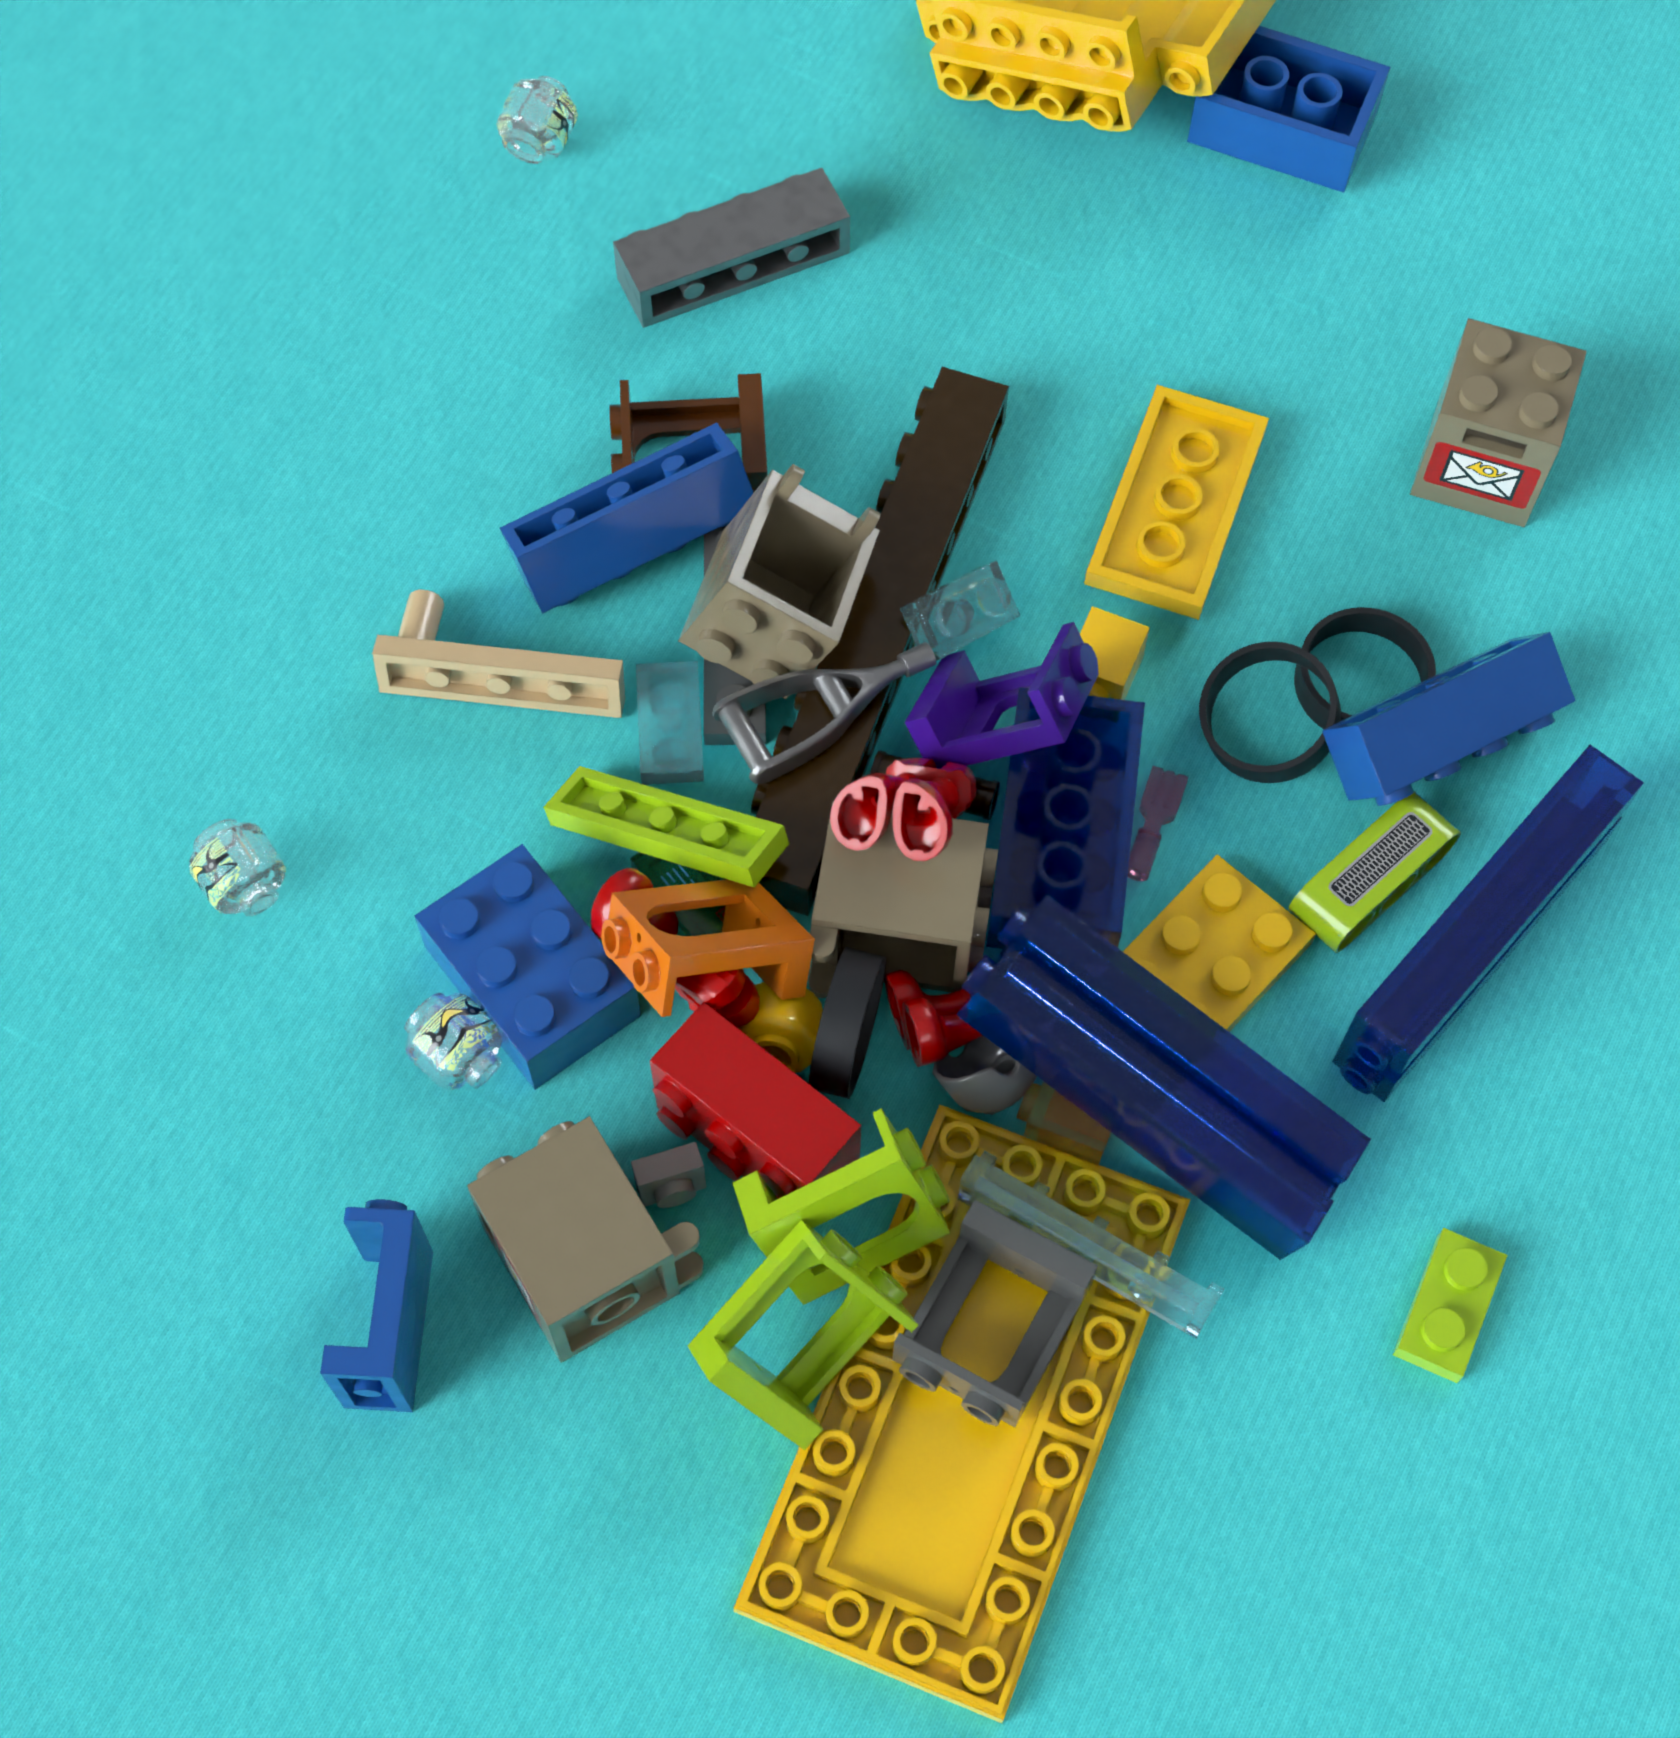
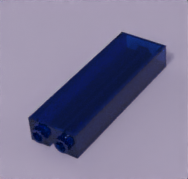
[1332,744,1644,1103]
[956,895,1371,1260]

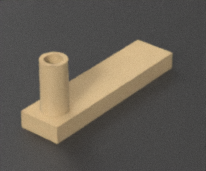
[372,590,625,718]

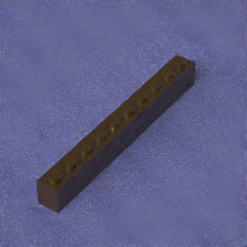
[751,366,1009,916]

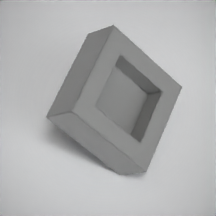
[631,1142,706,1208]

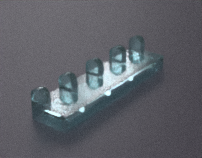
[958,1150,1224,1339]

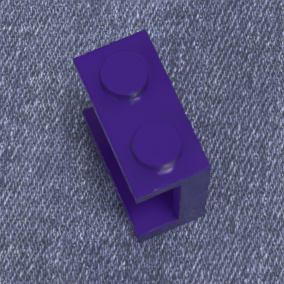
[904,622,1099,769]

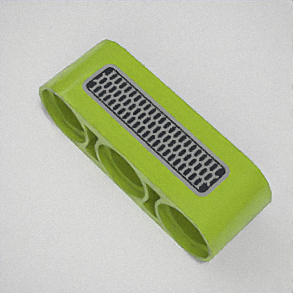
[1288,791,1461,953]

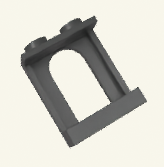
[893,1200,1098,1427]

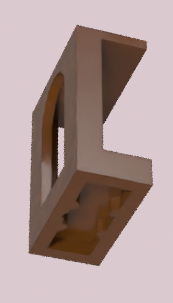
[609,373,768,493]

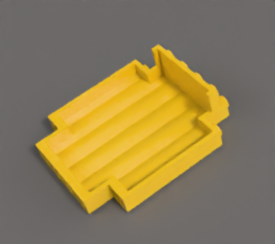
[916,0,1276,132]

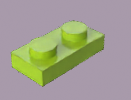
[1393,1228,1508,1383]

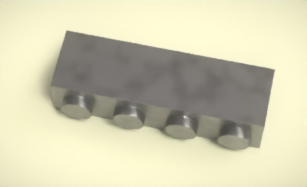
[613,167,850,328]

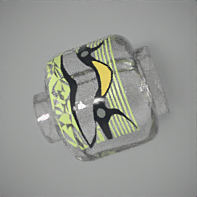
[496,76,578,164]
[189,819,286,916]
[404,993,503,1090]

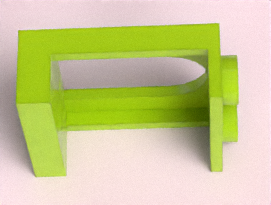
[732,1108,950,1305]
[687,1220,918,1450]

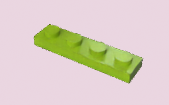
[543,766,790,888]

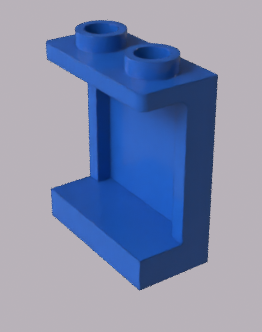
[320,1199,433,1412]

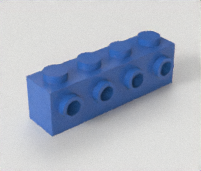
[500,423,753,614]
[1322,632,1575,806]

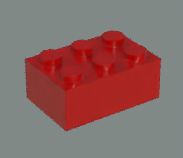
[650,1002,861,1199]

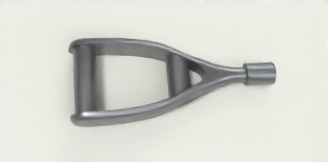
[712,642,936,784]

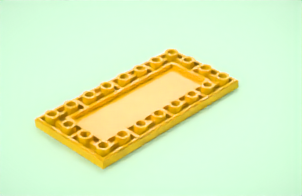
[734,1104,1191,1723]

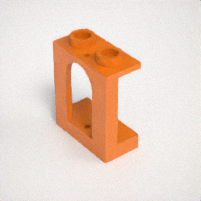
[601,879,815,1017]

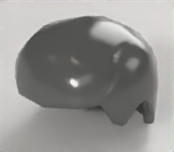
[932,1024,1041,1115]

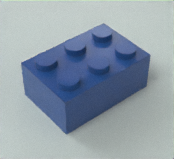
[1187,26,1390,193]
[414,844,641,1090]

